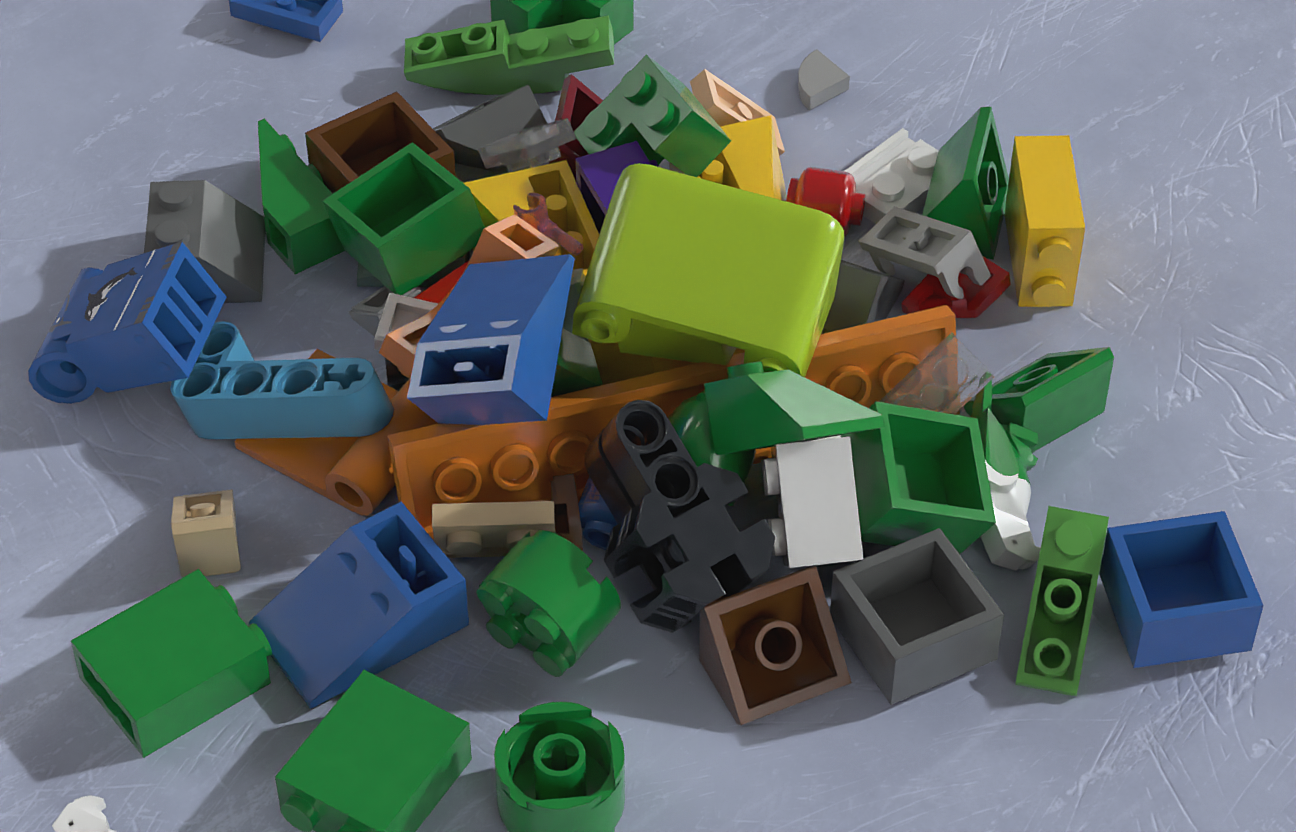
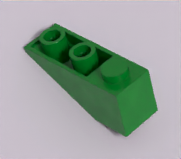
[258,118,345,274]

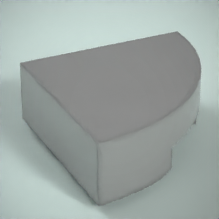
[798,49,850,111]

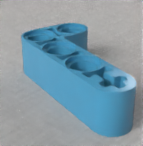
[170,321,394,439]

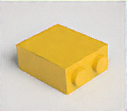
[1004,135,1085,307]

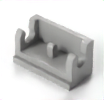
[858,206,991,299]

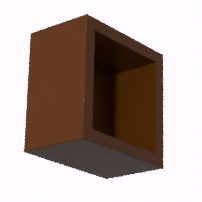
[305,91,456,194]

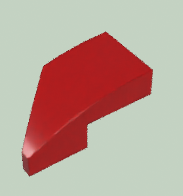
[901,256,1011,318]

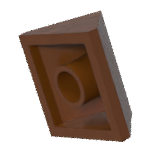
[699,566,852,725]

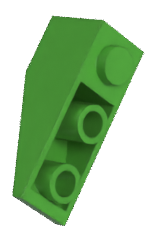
[1015,506,1109,697]

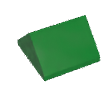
[922,107,1009,260]
[961,347,1114,452]

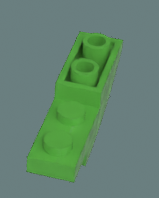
[404,15,614,95]

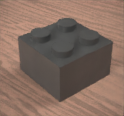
[830,528,1004,705]

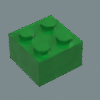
[323,142,485,295]
[840,401,996,555]

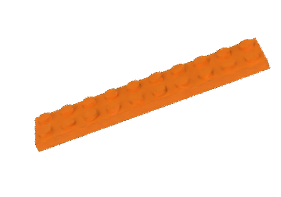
[388,305,960,540]

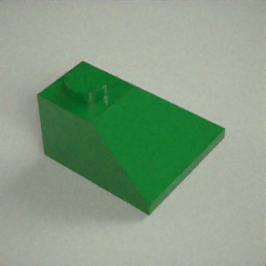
[704,362,885,455]

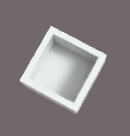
[761,437,863,568]

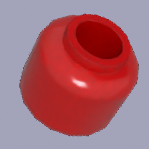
[786,167,866,238]

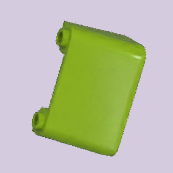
[572,163,845,377]

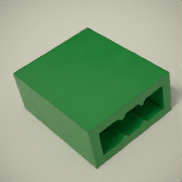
[71,569,272,758]
[275,670,472,832]

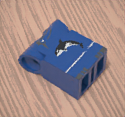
[28,242,227,404]

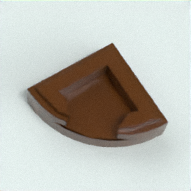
[550,474,583,551]

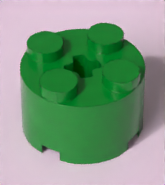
[476,529,621,677]
[494,702,625,832]

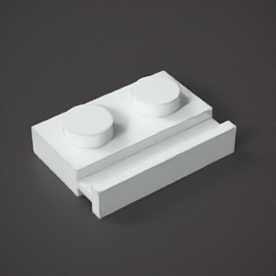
[843,128,939,224]

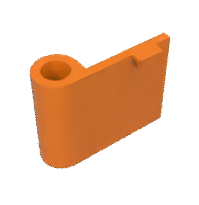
[234,349,438,516]

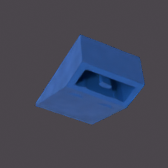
[407,254,575,425]
[249,501,469,709]

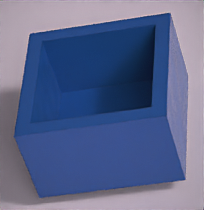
[1099,511,1264,668]

